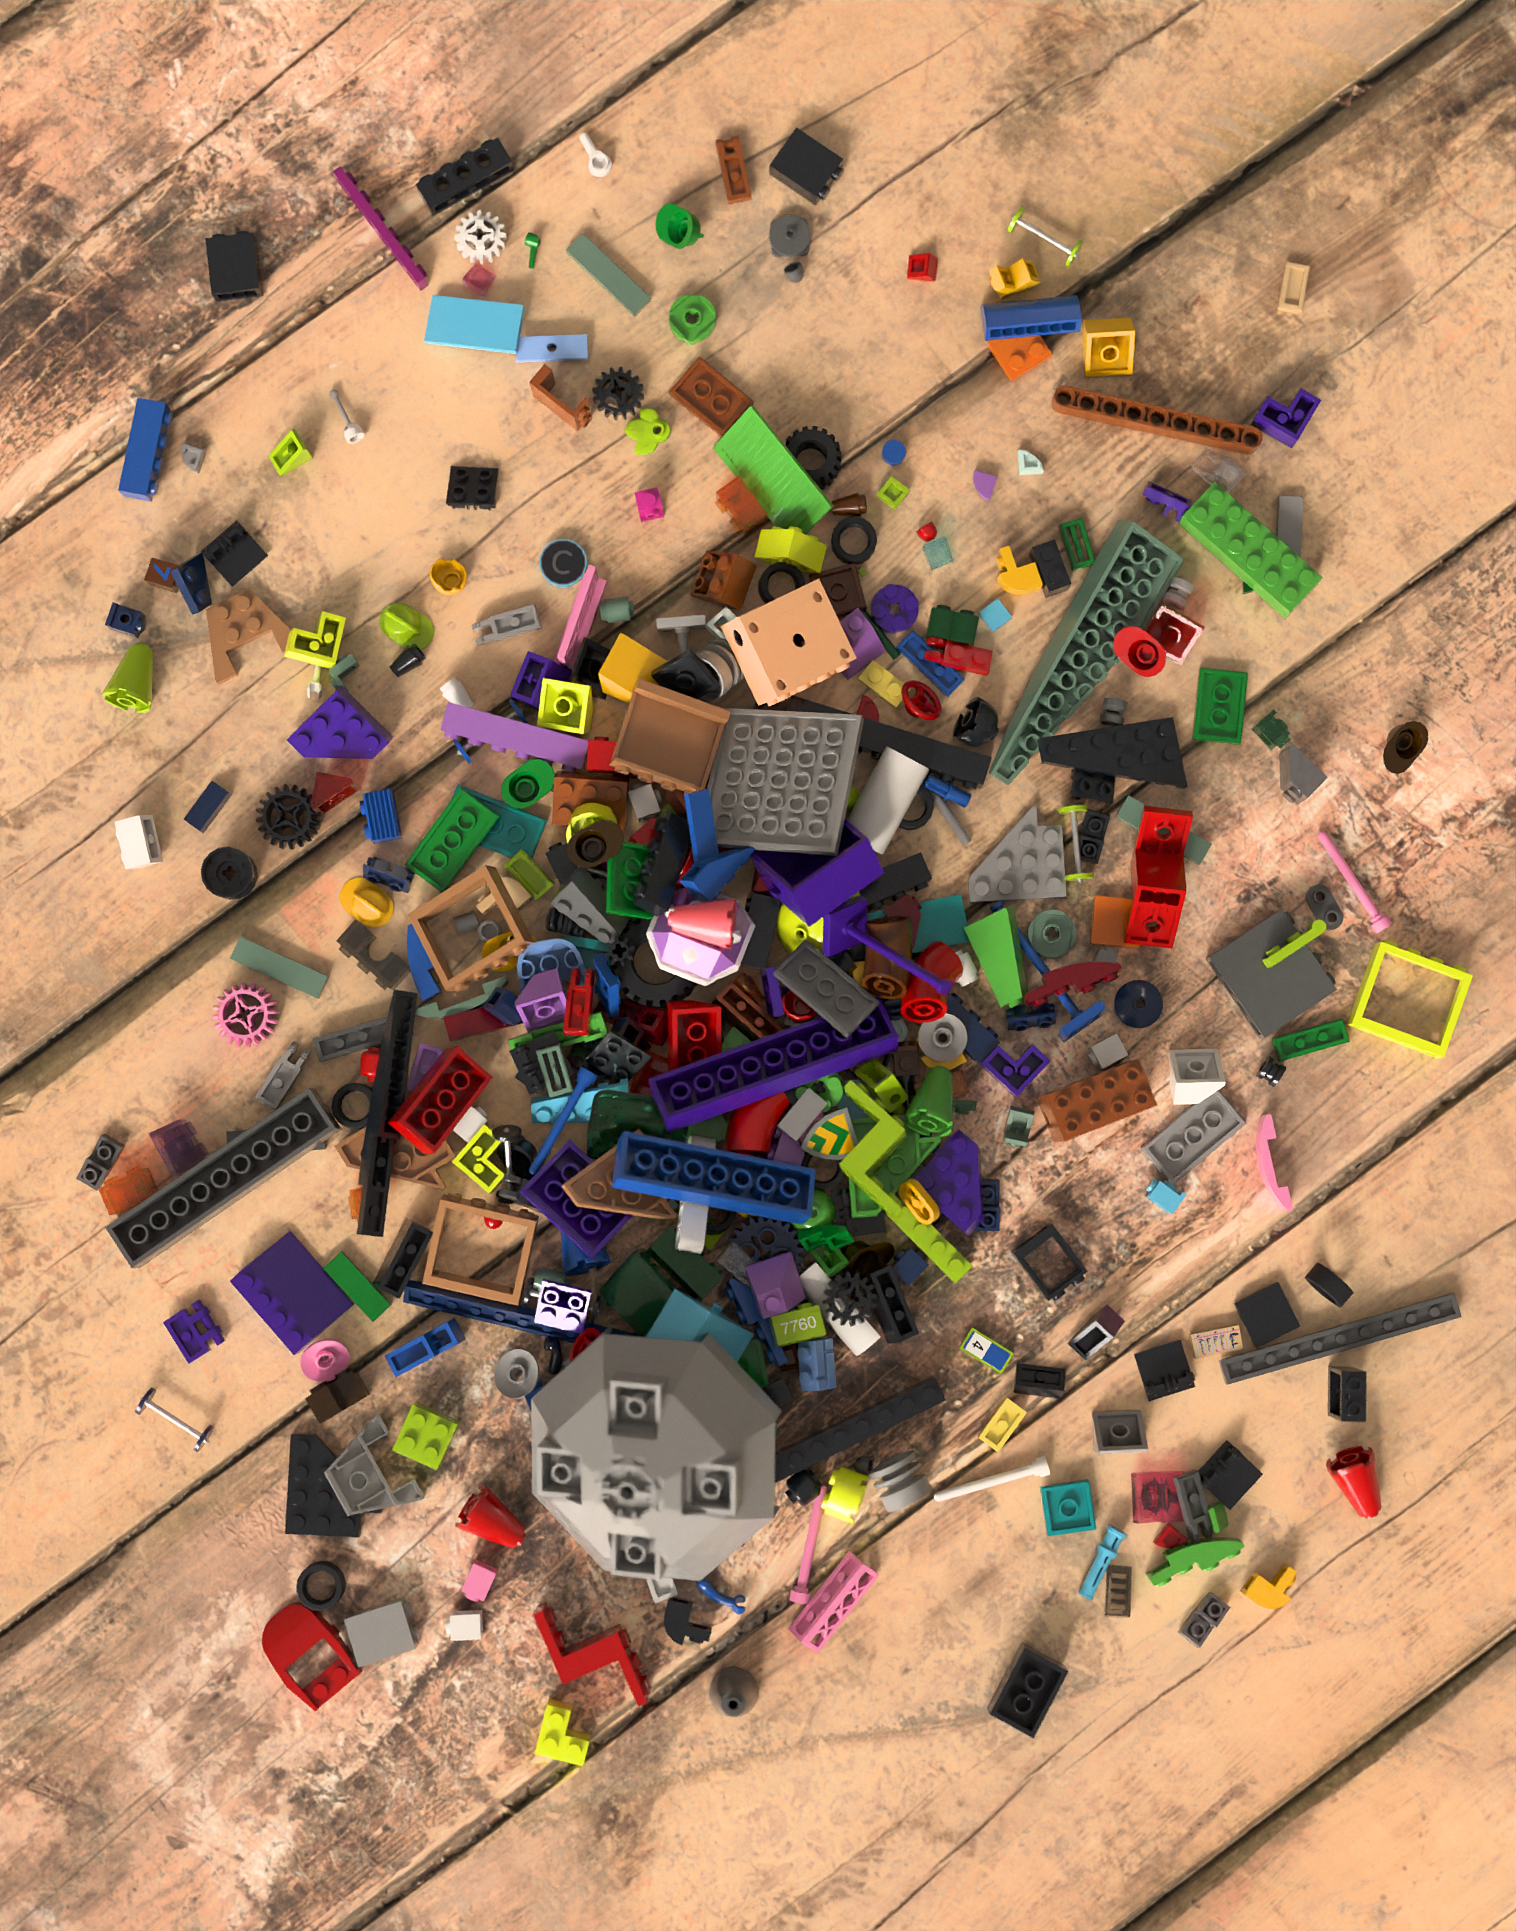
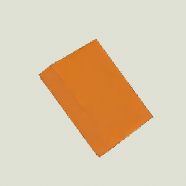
[1090,895,1140,949]

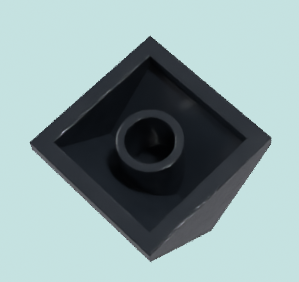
[568,637,611,700]

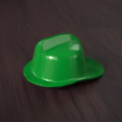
[655,203,704,249]
[501,759,555,809]

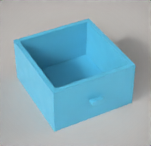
[646,1289,754,1362]

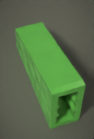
[964,905,1028,1008]

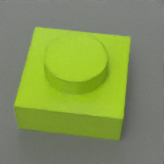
[876,476,910,511]

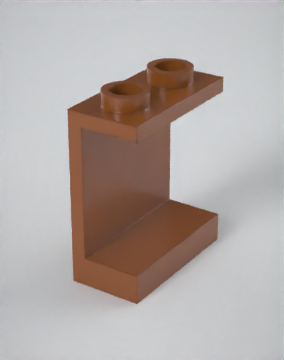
[529,364,593,432]

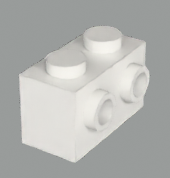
[115,815,163,869]

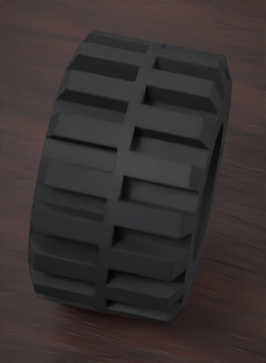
[785,426,842,490]

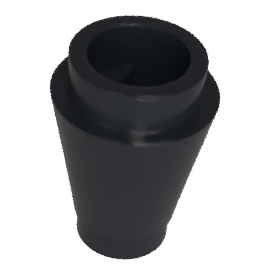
[389,644,426,678]

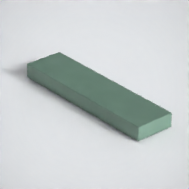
[566,233,651,317]
[1115,795,1212,865]
[230,937,329,999]

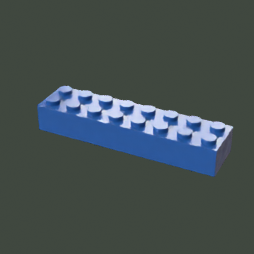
[611,1131,816,1225]

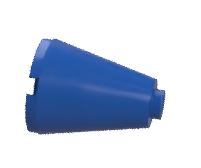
[561,1231,611,1276]

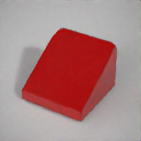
[907,253,938,282]

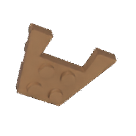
[206,588,291,684]

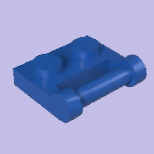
[594,954,622,1019]

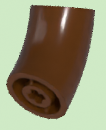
[861,916,913,999]

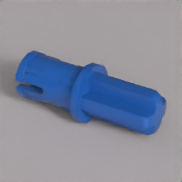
[924,775,972,808]

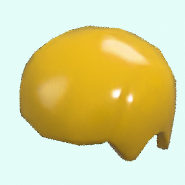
[429,558,468,595]

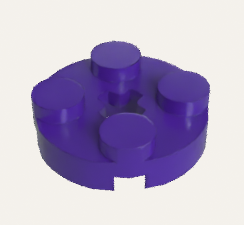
[871,584,919,633]

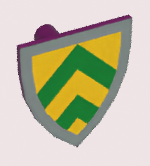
[800,1107,858,1160]

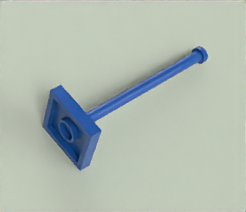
[990,900,1106,1043]

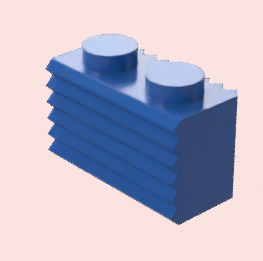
[360,789,402,844]

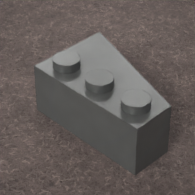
[550,867,630,944]

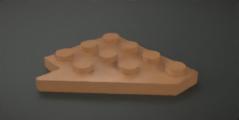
[335,1127,456,1189]
[562,1129,678,1221]

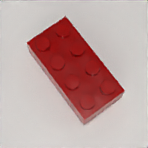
[388,1046,493,1154]

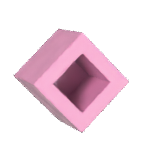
[461,1560,498,1602]

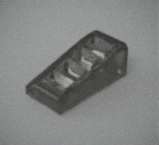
[1104,1565,1132,1618]

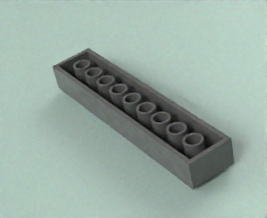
[105,1088,342,1268]

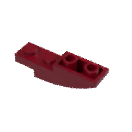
[1024,962,1122,1007]

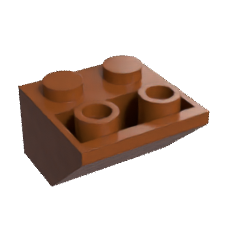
[690,551,757,610]

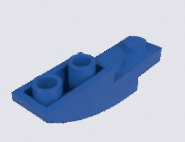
[725,1278,788,1368]

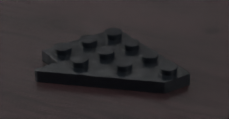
[285,1433,383,1537]

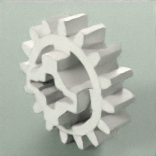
[454,210,507,264]

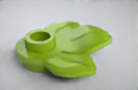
[624,408,671,455]

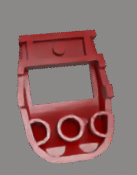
[262,1602,362,1711]

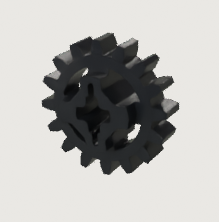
[592,367,644,420]
[822,1272,877,1327]

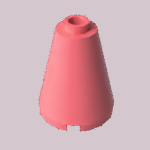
[668,899,737,949]

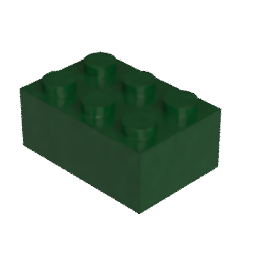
[646,1226,723,1301]

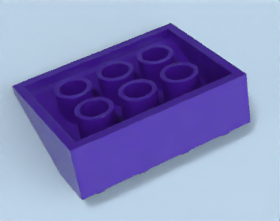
[519,1139,633,1259]
[230,1231,354,1355]

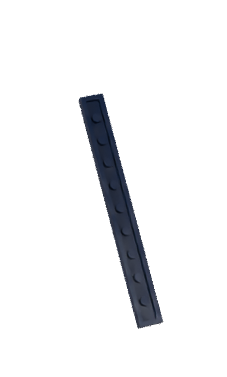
[403,1280,646,1343]

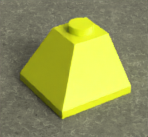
[537,678,593,734]

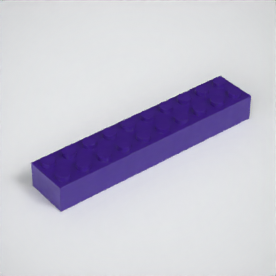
[649,997,898,1133]

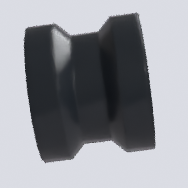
[1256,1056,1286,1087]

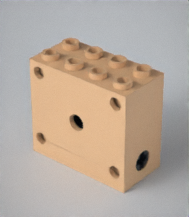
[721,579,857,706]

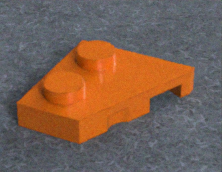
[987,336,1052,382]

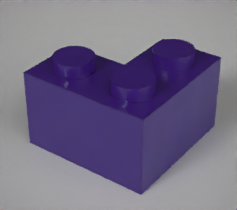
[1250,388,1321,448]
[979,1044,1051,1097]

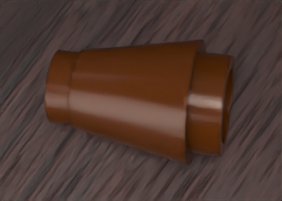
[831,493,867,516]

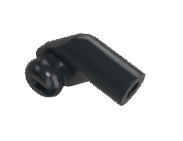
[544,1337,563,1375]

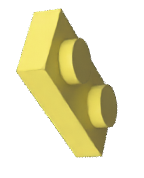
[858,660,911,709]
[978,1397,1027,1452]

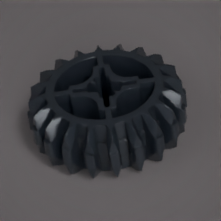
[256,784,322,850]

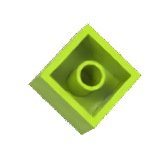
[392,1402,461,1470]

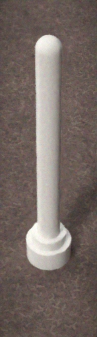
[934,1456,1050,1501]

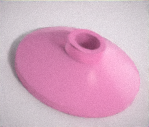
[300,1339,350,1382]

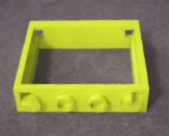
[1347,940,1473,1058]

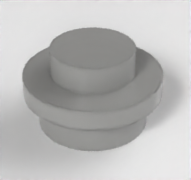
[477,919,502,943]

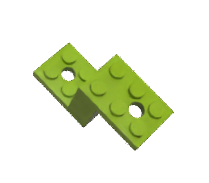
[839,1080,907,1221]

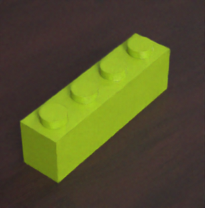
[885,1197,973,1284]

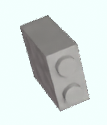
[344,1597,421,1668]

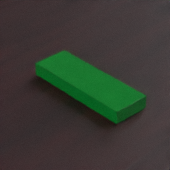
[1272,1019,1350,1062]
[323,1251,392,1322]

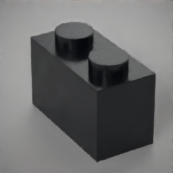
[1029,539,1071,598]

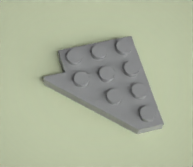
[968,806,1066,903]

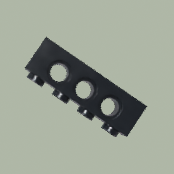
[416,137,514,217]

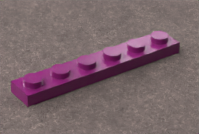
[333,166,428,291]

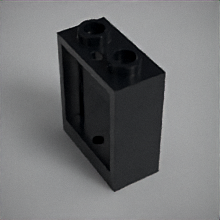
[1011,1223,1088,1301]
[1328,1366,1366,1422]

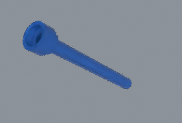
[529,1067,598,1175]

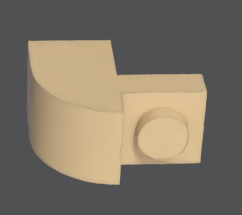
[476,877,534,915]

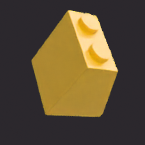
[598,633,668,704]

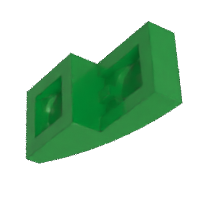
[797,1225,854,1252]

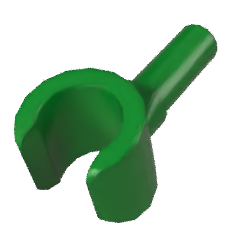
[525,232,541,269]

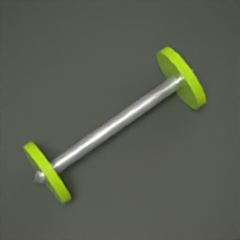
[1007,206,1083,267]
[1058,803,1094,883]

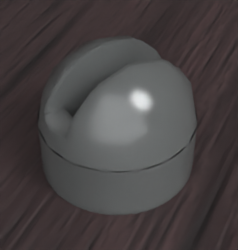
[784,262,804,283]
[854,1456,874,1476]

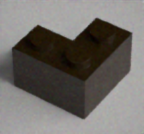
[305,1368,370,1424]

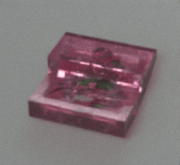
[1131,1471,1184,1524]

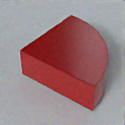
[856,695,880,722]
[1153,1523,1188,1548]

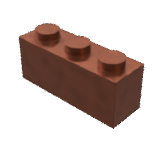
[711,981,785,1041]

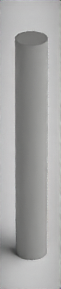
[923,786,972,846]

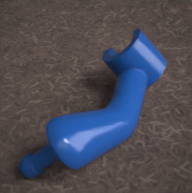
[696,1576,746,1614]

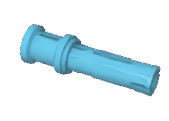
[1078,1524,1127,1600]

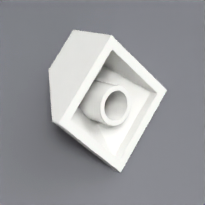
[1169,1048,1225,1104]

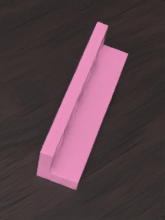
[788,1551,879,1653]

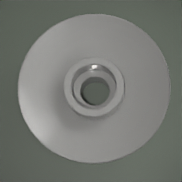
[918,1013,967,1062]
[494,1349,539,1399]

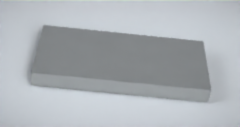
[1140,1090,1247,1185]

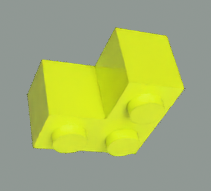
[754,526,827,573]
[284,611,346,669]
[452,1124,506,1194]
[535,1698,591,1766]

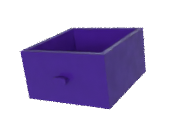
[750,819,884,927]

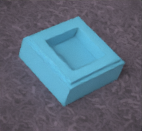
[978,599,1012,633]

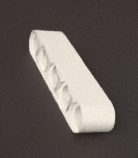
[675,1134,716,1254]

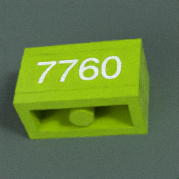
[769,1302,826,1348]

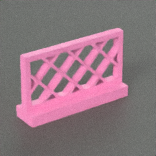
[554,565,607,671]

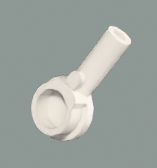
[579,133,612,177]

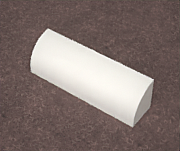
[799,1262,880,1356]

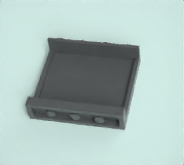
[1206,909,1337,1039]

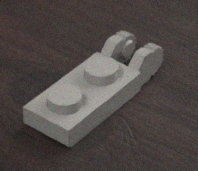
[471,604,542,645]
[255,1041,311,1110]

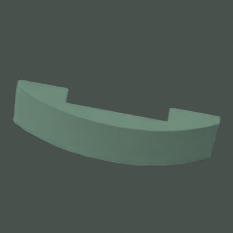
[415,976,509,1019]

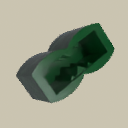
[925,605,979,646]

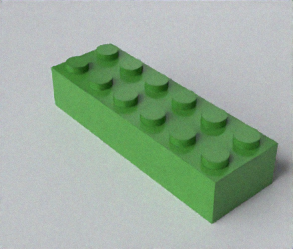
[1179,482,1323,619]

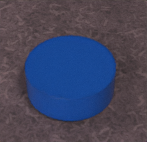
[882,440,906,466]

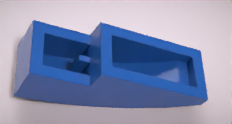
[407,924,443,1002]
[385,1318,466,1377]

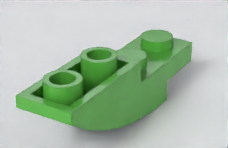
[1145,1537,1245,1586]

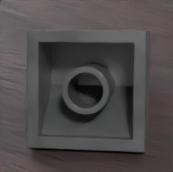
[1279,743,1328,805]

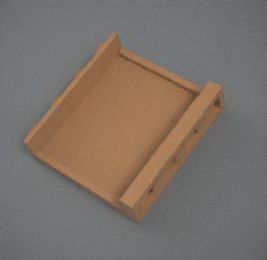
[609,679,731,794]

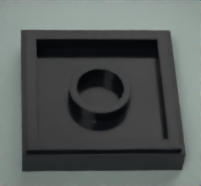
[651,648,720,699]
[1233,1282,1300,1348]

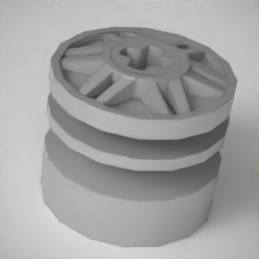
[695,638,745,703]
[868,1450,933,1512]

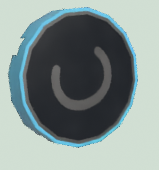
[540,539,587,587]

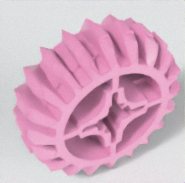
[212,982,279,1048]

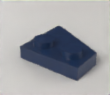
[170,553,212,615]

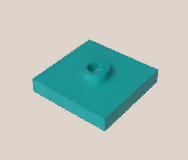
[1040,1479,1097,1537]

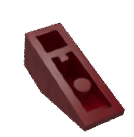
[593,999,668,1046]

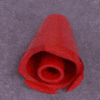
[1326,1446,1382,1519]
[455,1484,526,1549]

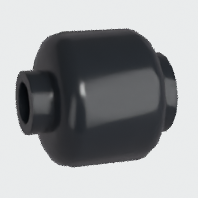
[785,1469,822,1506]

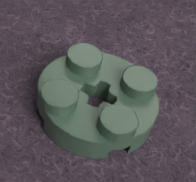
[1027,909,1077,958]

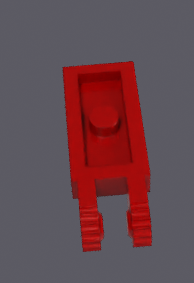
[924,637,993,676]
[563,968,595,1036]

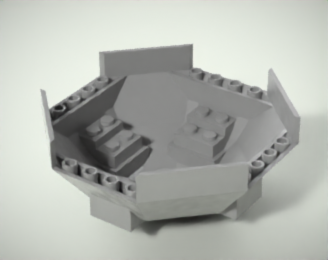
[531,1324,782,1581]

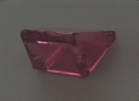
[462,264,496,296]

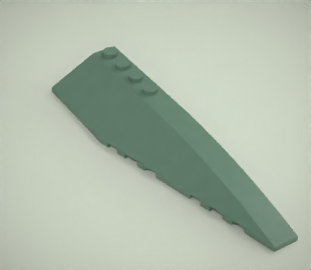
[989,520,1184,785]

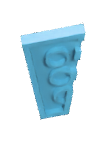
[531,1078,630,1123]

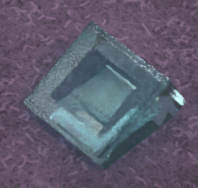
[922,536,954,570]

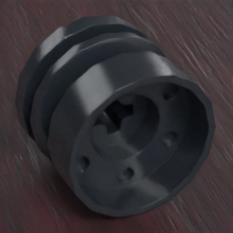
[201,847,258,900]

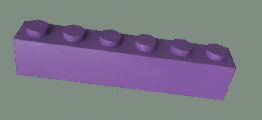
[440,702,588,772]

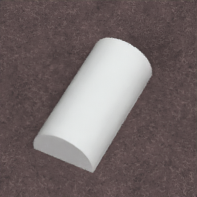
[847,746,929,855]

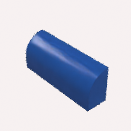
[980,295,1082,341]

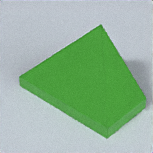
[809,1244,849,1278]

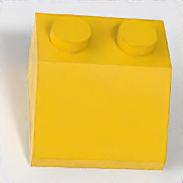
[1082,317,1135,377]

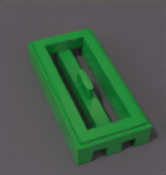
[1058,518,1095,571]

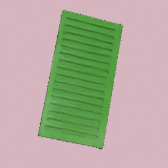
[713,405,834,535]

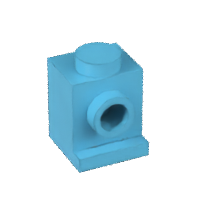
[1145,1178,1187,1214]

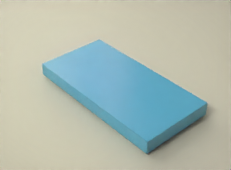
[424,295,525,354]

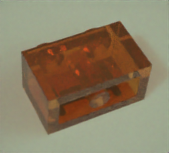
[715,476,767,536]
[98,1166,159,1216]

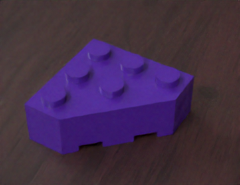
[287,685,393,759]
[915,1129,985,1236]

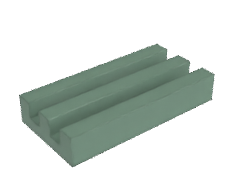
[536,1043,573,1098]

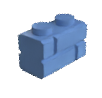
[797,1338,837,1391]

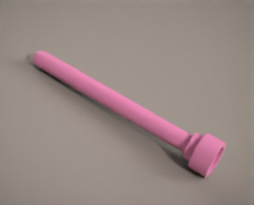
[1318,831,1393,934]
[789,1484,827,1604]

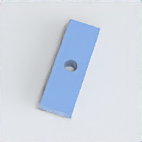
[516,334,588,363]

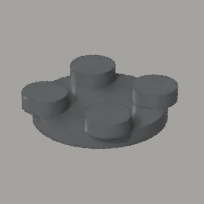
[769,215,811,258]

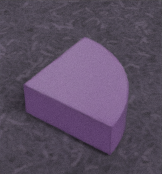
[973,470,997,501]

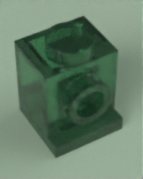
[1252,709,1291,750]

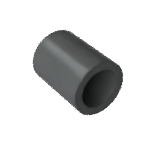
[454,910,480,933]

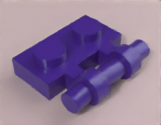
[163,1299,226,1364]

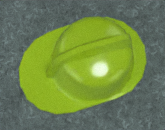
[380,602,434,649]

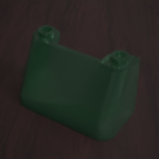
[587,1090,689,1159]
[599,1248,675,1337]

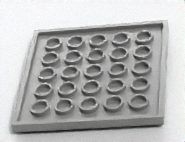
[707,708,864,856]

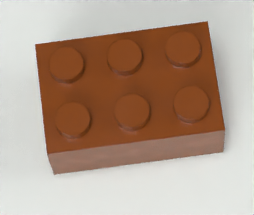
[552,771,629,830]

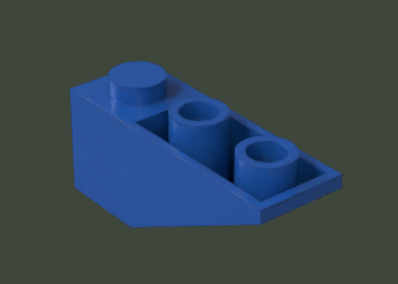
[679,847,755,902]

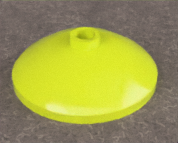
[776,904,826,956]

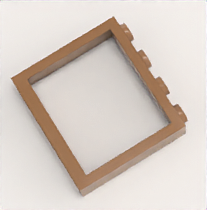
[408,865,534,993]
[422,1193,539,1306]

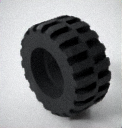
[610,918,698,1008]

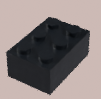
[987,1642,1069,1739]

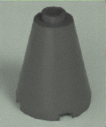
[709,1666,759,1717]

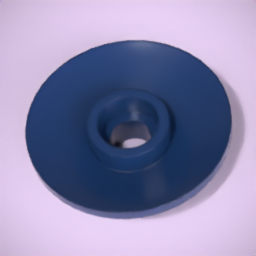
[1114,980,1163,1028]

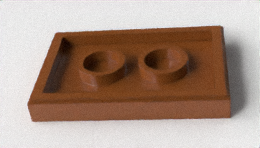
[669,356,754,438]

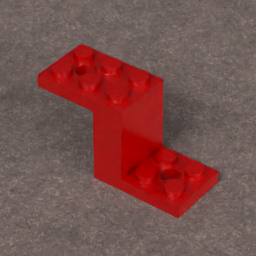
[1124,805,1193,949]
[533,1602,651,1707]

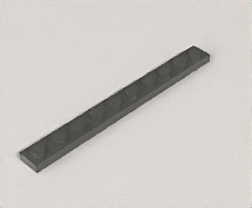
[1218,1293,1462,1385]

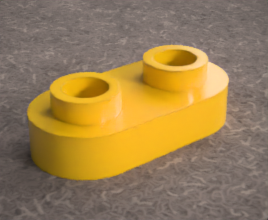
[898,1179,939,1225]

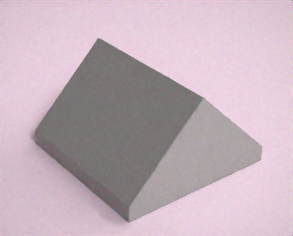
[1092,1410,1148,1454]

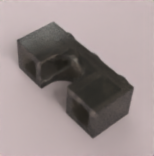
[336,919,411,991]

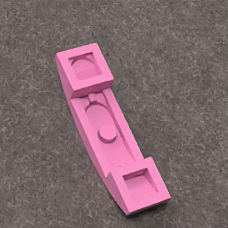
[1256,1114,1293,1211]

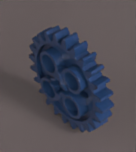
[726,1216,805,1289]

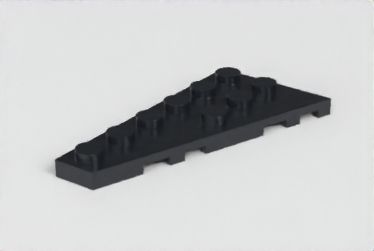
[1037,717,1188,789]

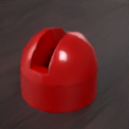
[916,521,937,542]
[484,1217,503,1229]

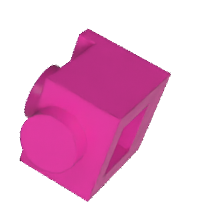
[634,487,664,523]

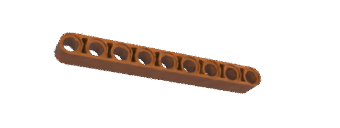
[1051,386,1263,455]

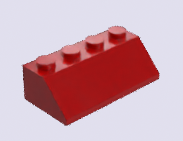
[667,1000,722,1072]

